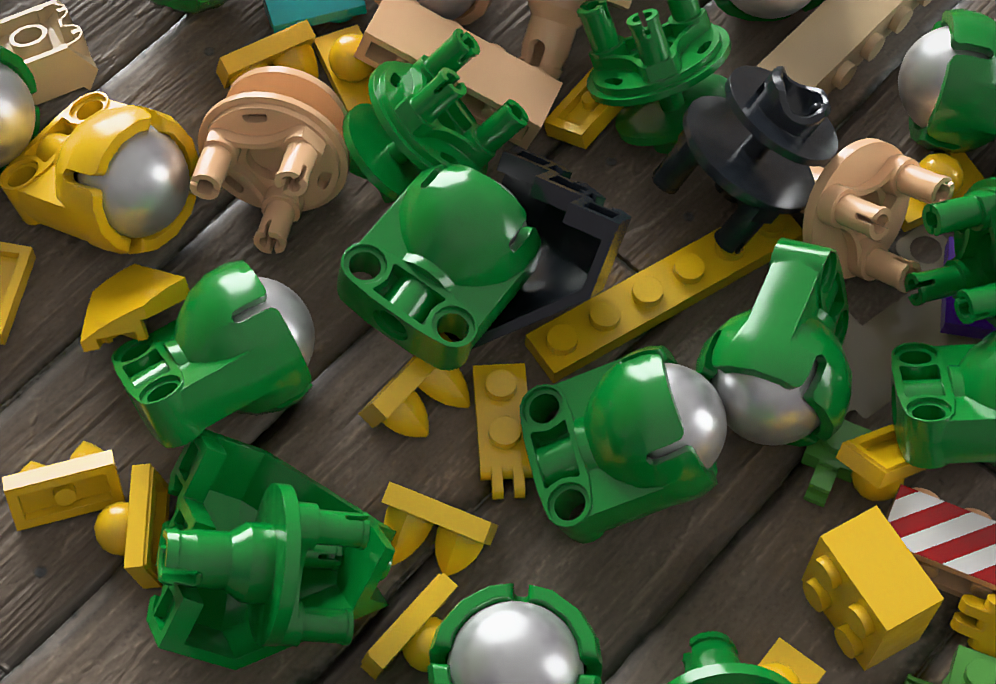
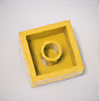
[801,505,944,671]

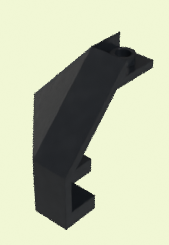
[444,146,632,349]

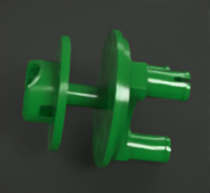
[577,0,732,154]
[342,29,529,203]
[904,177,996,328]

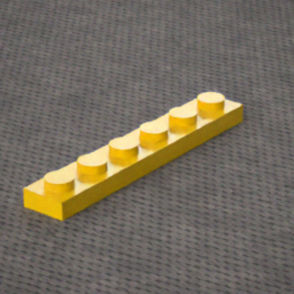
[525,214,803,383]

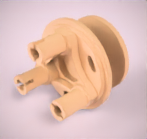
[190,66,350,254]

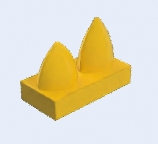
[216,19,319,89]
[358,332,470,437]
[2,441,126,531]
[381,481,499,576]

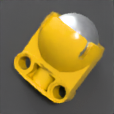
[0,91,199,254]

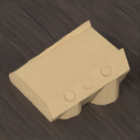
[0,0,98,105]

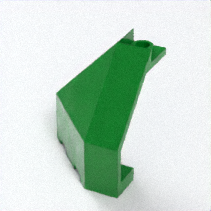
[146,429,396,670]

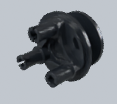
[652,66,838,254]

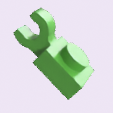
[801,420,872,508]

